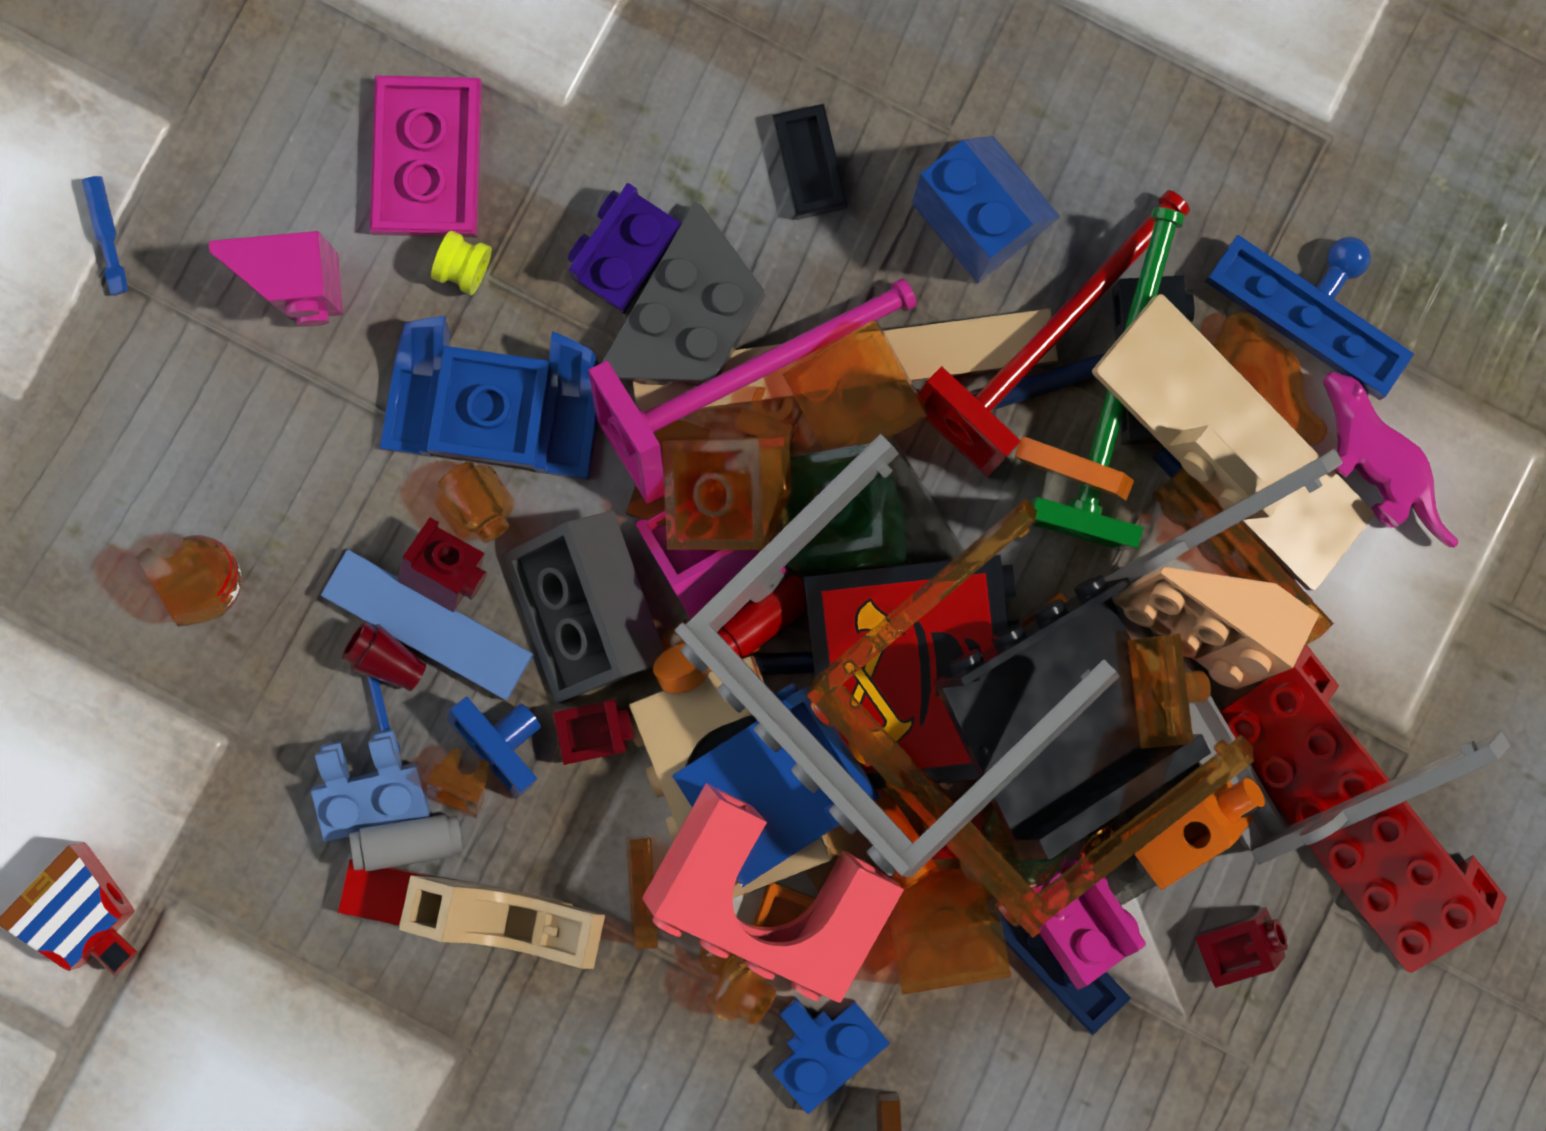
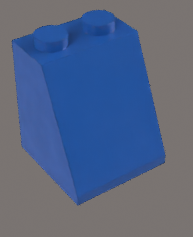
[912,136,1060,283]

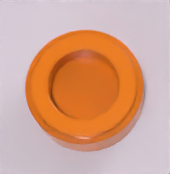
[653,643,710,694]

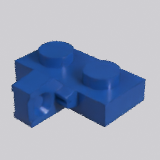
[773,997,890,1114]

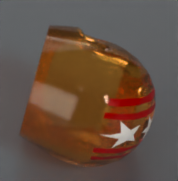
[136,535,242,627]

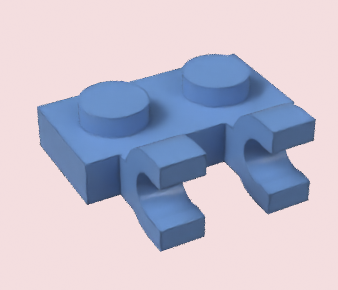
[311,729,431,842]

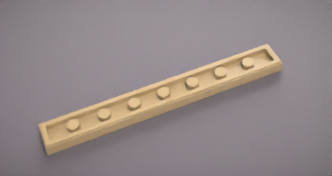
[633,309,1058,412]

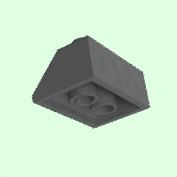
[502,510,664,704]

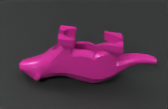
[1323,371,1458,548]

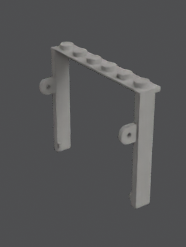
[674,434,1120,878]
[1104,449,1510,865]

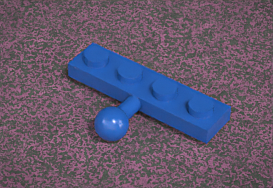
[1205,235,1414,400]

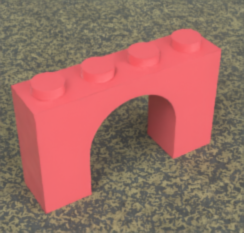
[642,783,904,1003]

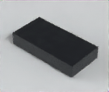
[773,103,848,220]

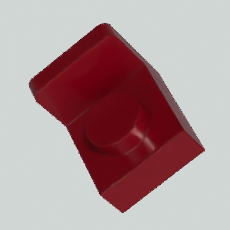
[1195,907,1288,988]

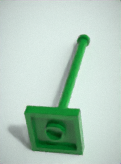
[1021,207,1185,551]

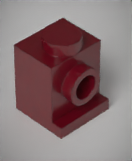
[398,517,487,612]

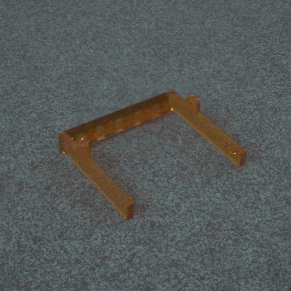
[806,498,1254,937]

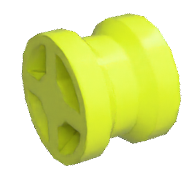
[431,230,492,296]

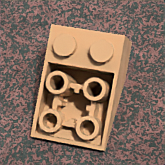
[1113,566,1319,690]

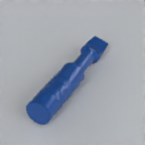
[82,176,128,296]

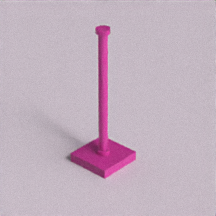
[588,278,916,504]

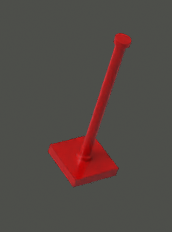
[911,190,1190,477]

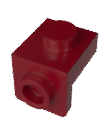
[553,699,635,765]

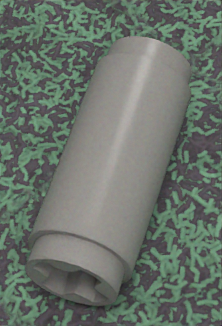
[349,814,463,871]

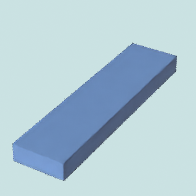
[321,549,534,701]

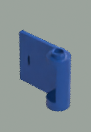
[672,683,881,887]

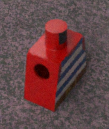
[0,842,138,975]

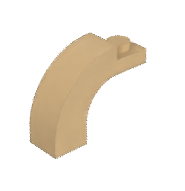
[399,876,605,969]

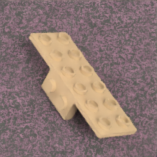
[1092,294,1374,590]

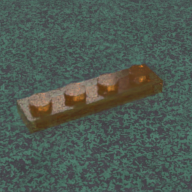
[1151,468,1334,646]

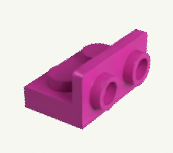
[1016,854,1146,990]

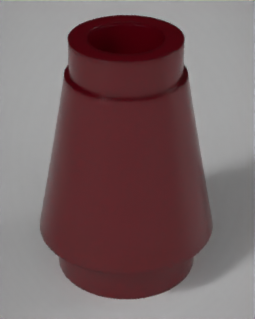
[342,621,426,691]

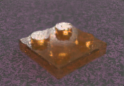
[782,320,929,468]

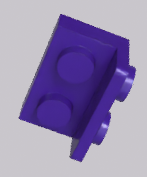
[567,183,682,314]

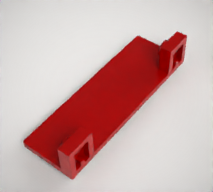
[1220,644,1507,973]

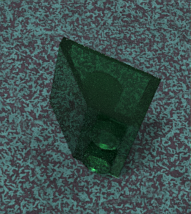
[778,443,906,577]

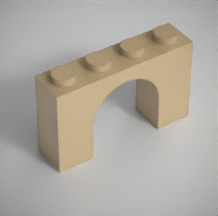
[629,656,833,898]

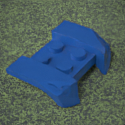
[380,316,599,480]

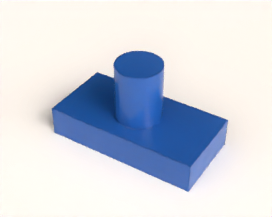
[447,696,541,800]

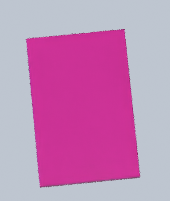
[370,75,482,238]

